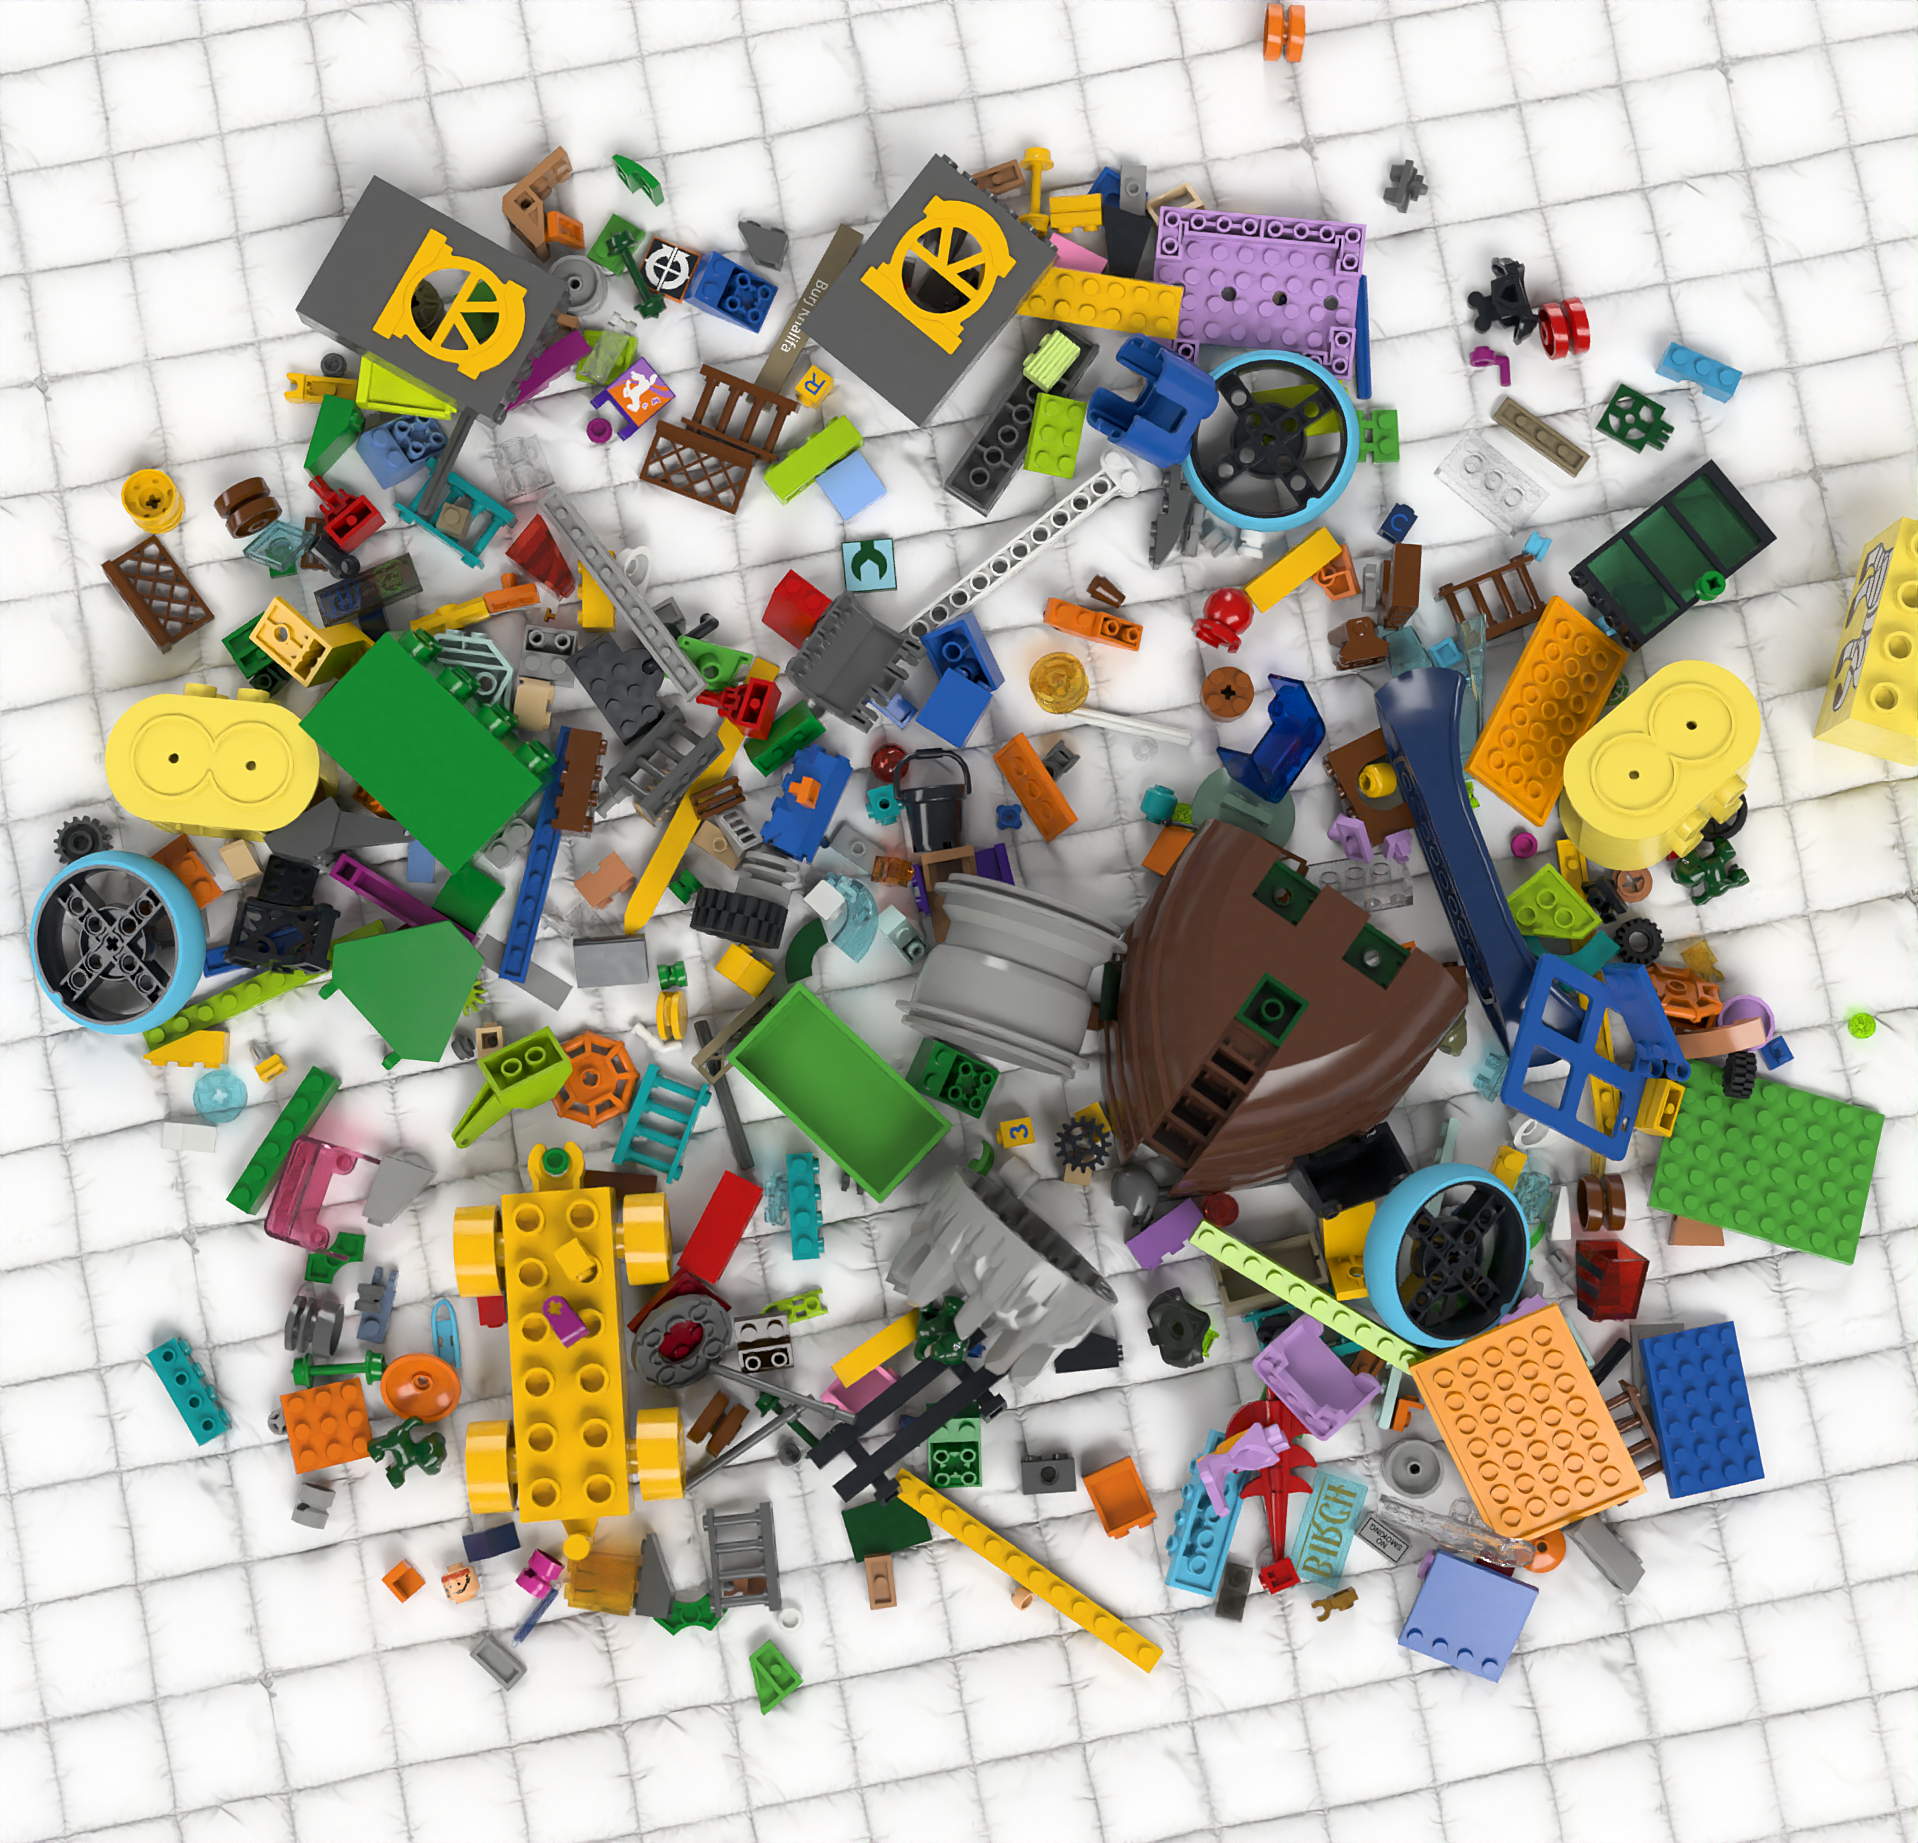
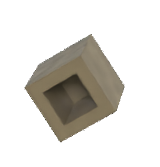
[436,502,474,541]

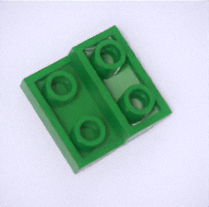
[431,866,505,935]

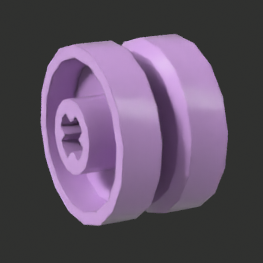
[1714,995,1775,1052]

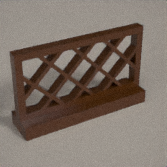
[639,420,757,515]
[101,534,215,654]

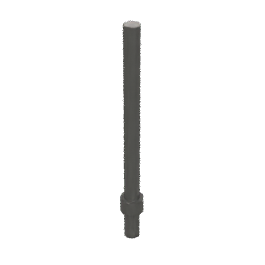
[709,1362,857,1425]
[686,1394,815,1491]

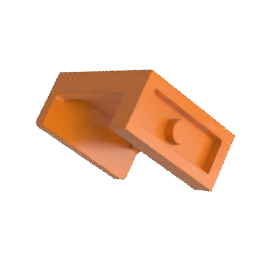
[1081,1455,1157,1540]

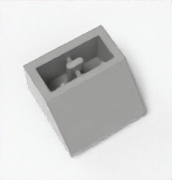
[518,624,578,688]

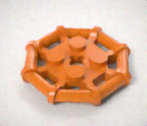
[1645,962,1723,1022]
[551,1030,641,1129]

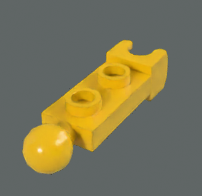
[284,372,359,404]

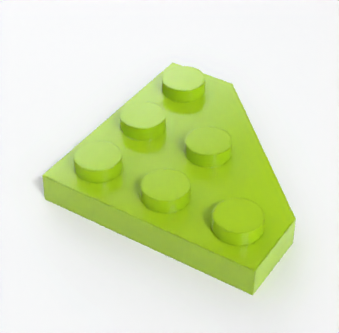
[1506,863,1602,940]

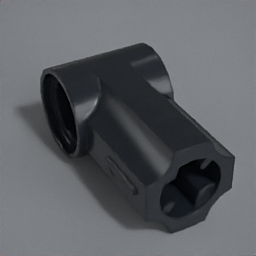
[307,533,360,580]

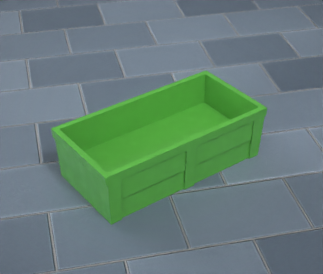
[726,981,953,1204]

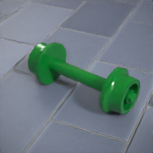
[291,1350,388,1388]

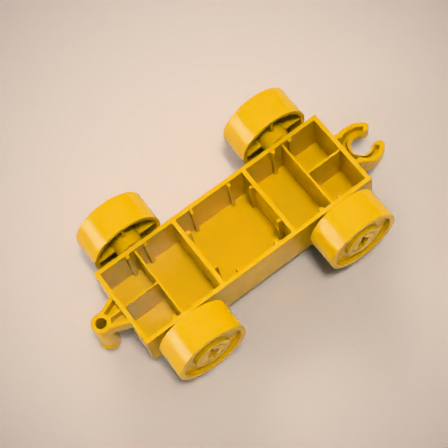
[453,1141,686,1560]

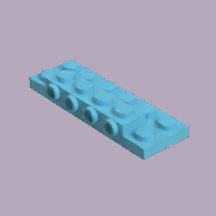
[1164,1429,1252,1598]

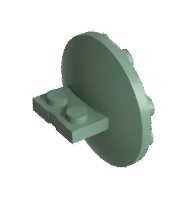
[1191,763,1295,848]

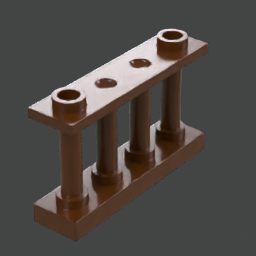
[680,364,802,464]
[1434,554,1547,653]
[1605,1379,1665,1507]

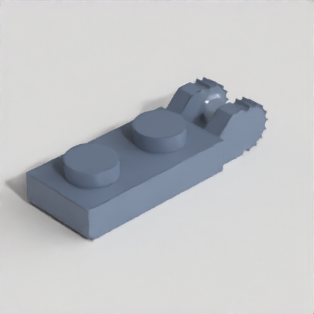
[356,1266,399,1344]

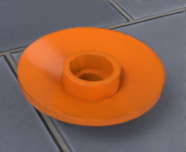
[1513,1528,1566,1573]

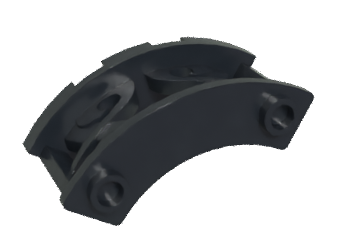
[223,896,341,975]

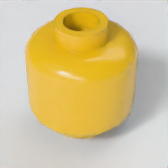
[1358,763,1397,798]

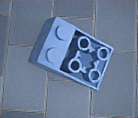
[355,414,449,490]

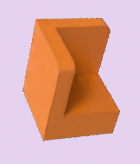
[381,1558,425,1603]

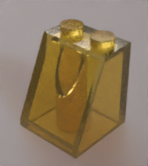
[564,1551,640,1616]

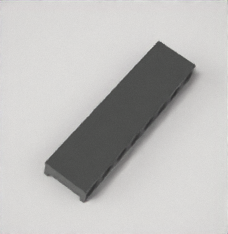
[944,320,1100,518]

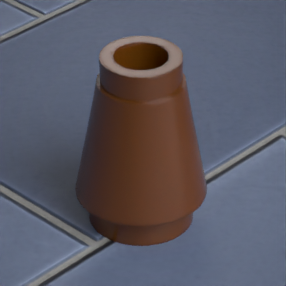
[1086,574,1126,609]

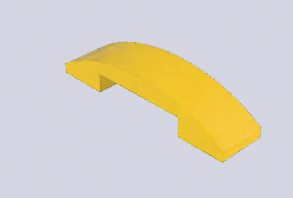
[831,1307,918,1389]

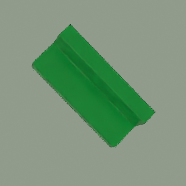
[743,699,827,778]

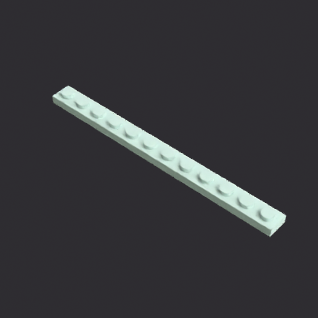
[1373,1117,1461,1430]

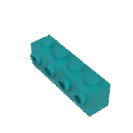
[786,1152,825,1260]
[146,1337,233,1446]

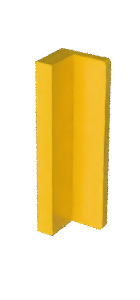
[1239,526,1342,613]

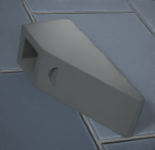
[633,1533,676,1619]

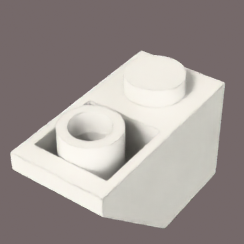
[803,879,862,923]

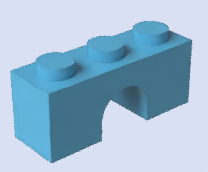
[1655,342,1743,403]

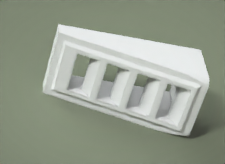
[1546,1186,1572,1240]

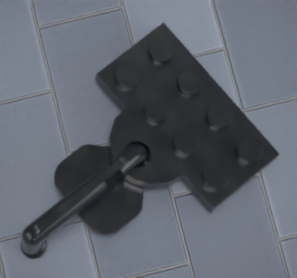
[565,613,719,746]

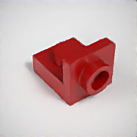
[1258,1556,1301,1595]

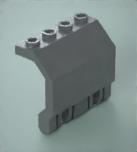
[784,589,928,734]

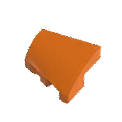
[1311,544,1362,602]

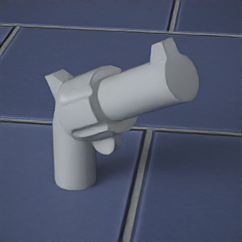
[595,786,633,819]

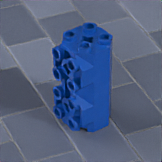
[760,744,853,865]

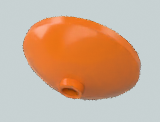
[380,1353,461,1423]

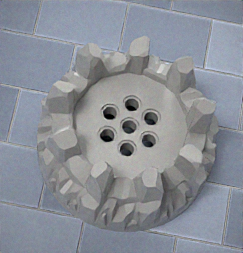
[890,1165,1118,1387]

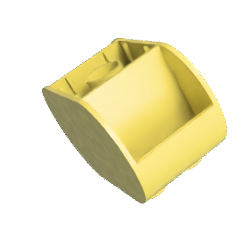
[1559,660,1761,871]
[105,683,339,843]

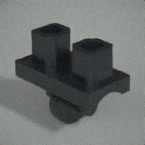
[1581,875,1628,924]

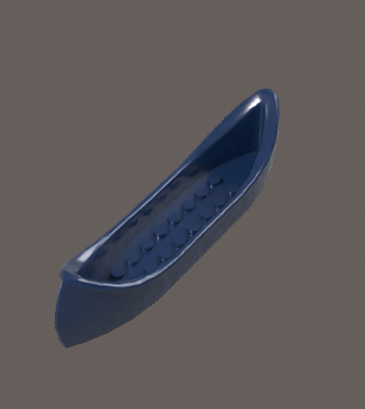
[1374,667,1586,1068]

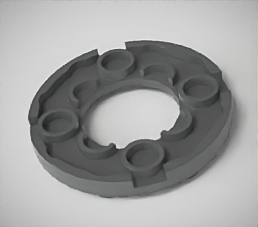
[631,1294,732,1390]

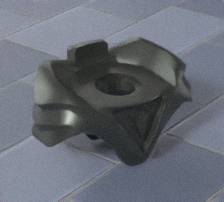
[1147,1287,1211,1369]

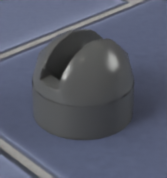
[777,1443,801,1467]

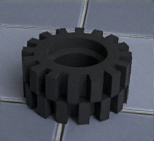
[1613,918,1664,965]
[1722,1051,1757,1100]

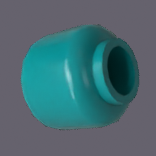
[1140,784,1178,825]

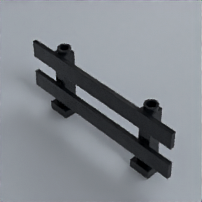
[806,1327,1011,1508]

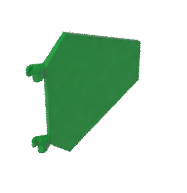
[318,919,485,1070]

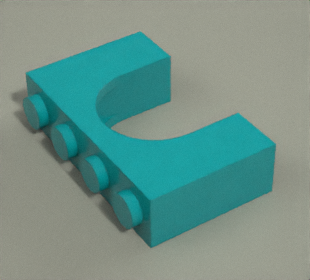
[1522,930,1621,997]

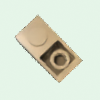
[219,837,265,884]

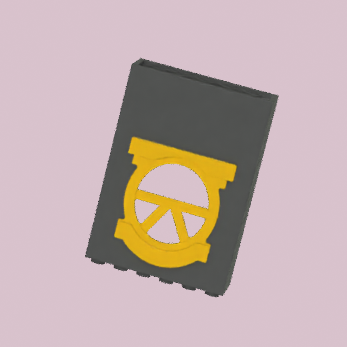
[799,153,1060,428]
[295,175,572,430]

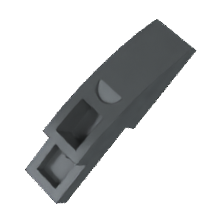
[1149,464,1190,570]

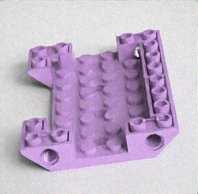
[1148,206,1366,381]

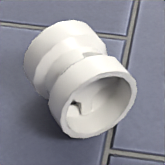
[1237,529,1266,560]

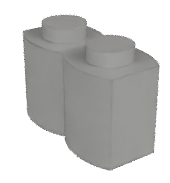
[485,818,535,870]

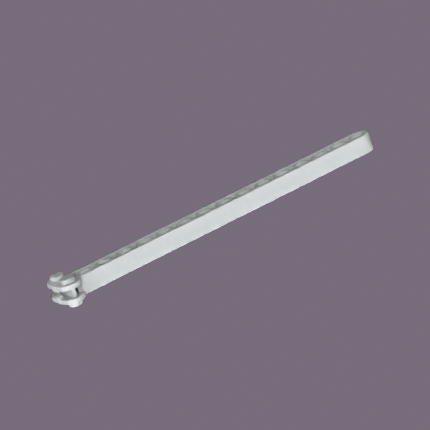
[807,448,1142,724]

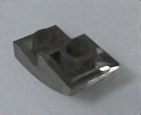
[1214,1562,1253,1623]

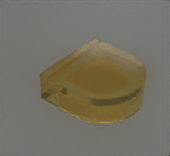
[1590,1150,1606,1178]

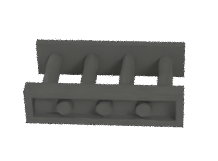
[604,705,725,823]
[702,1502,782,1618]

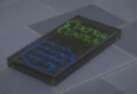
[313,552,424,628]

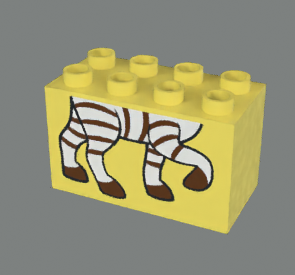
[1813,517,1918,767]

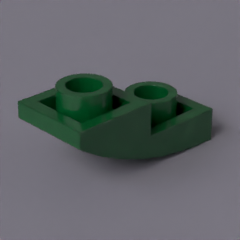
[249,661,293,699]

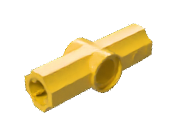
[409,596,491,637]

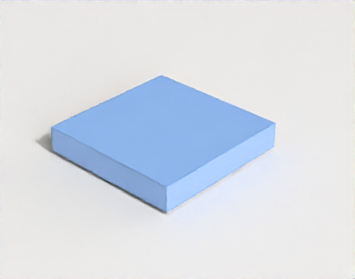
[816,450,887,522]

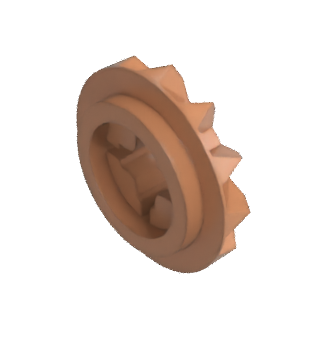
[1611,868,1653,903]

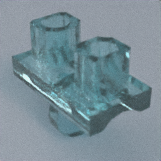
[1473,1052,1509,1103]

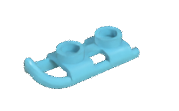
[431,1299,462,1368]

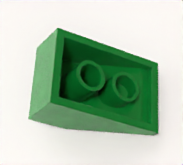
[303,394,366,481]

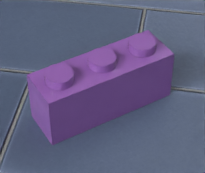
[1124,1198,1204,1270]

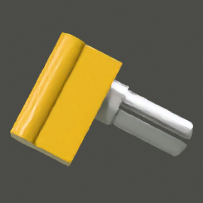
[249,1045,288,1083]

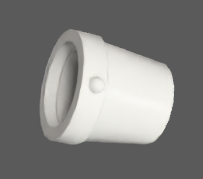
[998,1156,1041,1199]

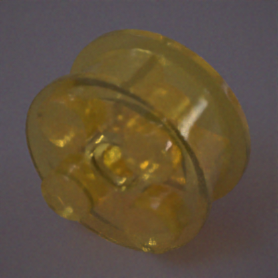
[1029,652,1089,714]

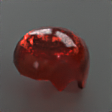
[871,743,910,783]

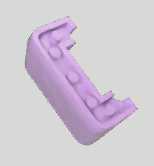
[1253,1312,1383,1441]

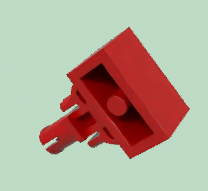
[308,475,386,555]
[696,677,782,741]

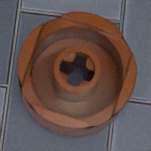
[1199,667,1254,723]

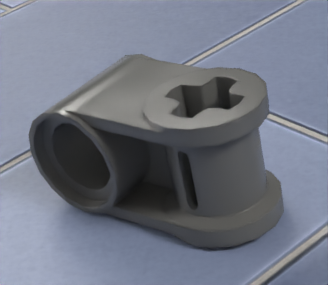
[1041,739,1081,783]

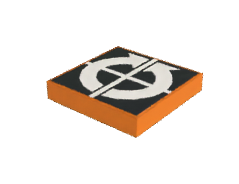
[634,237,701,304]

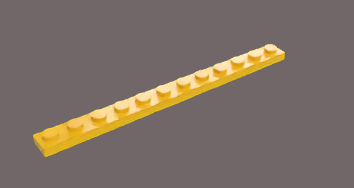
[1555,839,1624,1137]
[895,1467,1164,1674]

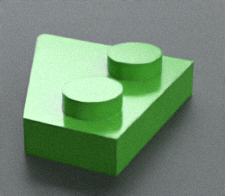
[749,1639,804,1715]

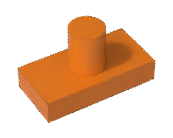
[545,210,585,250]
[484,573,541,614]

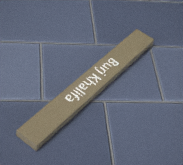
[745,223,864,413]

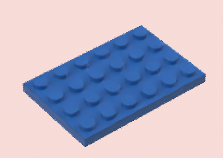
[1638,1321,1765,1499]

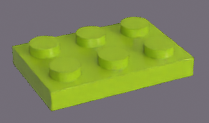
[1023,393,1087,480]

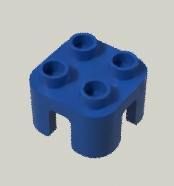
[1086,333,1219,469]

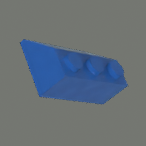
[919,611,1005,692]

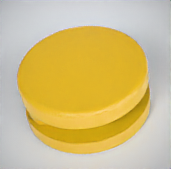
[656,991,688,1040]

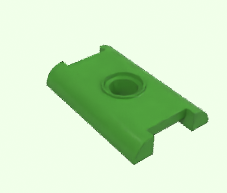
[664,635,754,692]

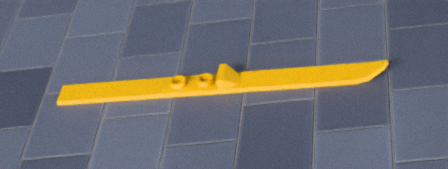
[624,657,780,935]

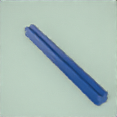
[1354,275,1372,400]

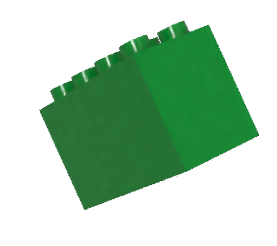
[298,627,558,875]

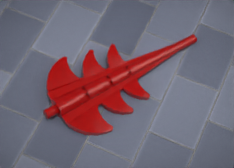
[1225,1386,1317,1562]

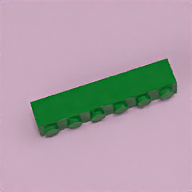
[226,1065,342,1216]

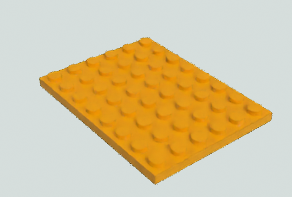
[1408,1302,1647,1553]

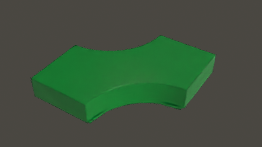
[304,1232,367,1284]
[653,1592,728,1636]

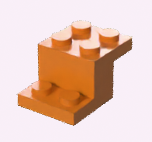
[150,833,224,911]

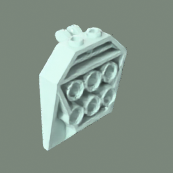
[434,629,517,713]

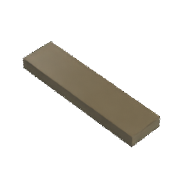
[1491,397,1591,478]

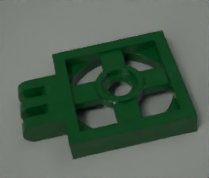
[1595,383,1675,454]

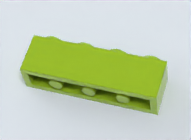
[763,414,864,506]

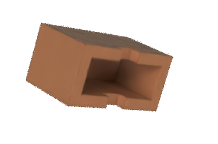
[573,851,636,911]

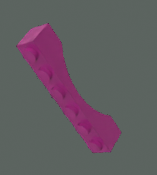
[329,853,480,947]

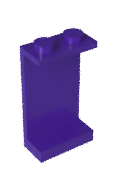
[909,843,1015,918]

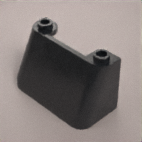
[1286,1121,1415,1220]

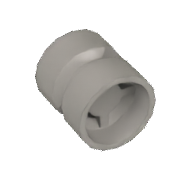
[291,1482,336,1529]

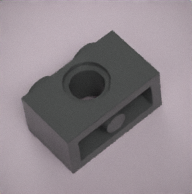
[1020,1453,1077,1495]

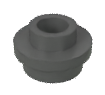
[321,353,347,378]
[451,1035,475,1060]

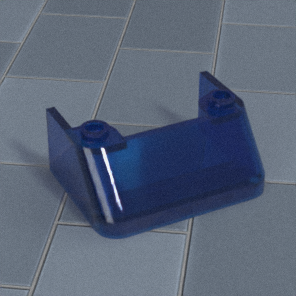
[1216,673,1326,804]

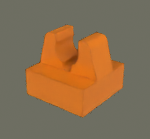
[788,776,822,809]

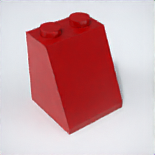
[761,569,832,651]

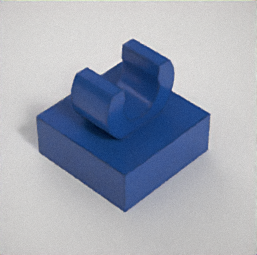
[1758,1035,1794,1071]

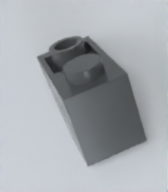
[738,220,789,271]

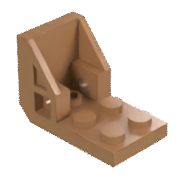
[502,146,573,263]
[920,845,978,943]

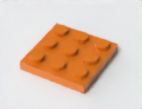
[279,1377,373,1475]

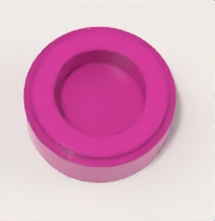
[1510,832,1538,859]

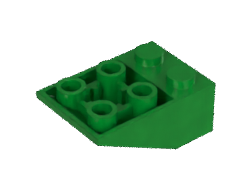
[905,1037,1000,1119]
[926,1401,982,1489]

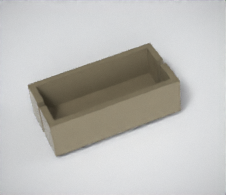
[1211,1232,1329,1318]

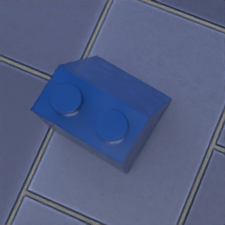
[915,666,994,751]

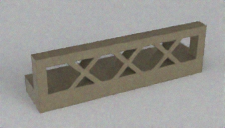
[691,988,778,1086]

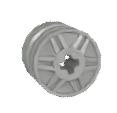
[735,851,799,909]

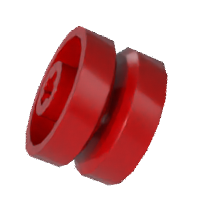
[1538,297,1591,360]

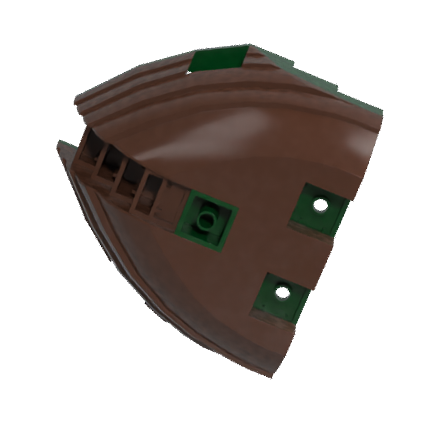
[1098,818,1469,1198]

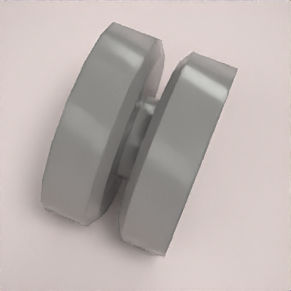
[548,255,608,317]
[1381,1438,1445,1499]

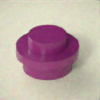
[587,418,613,444]

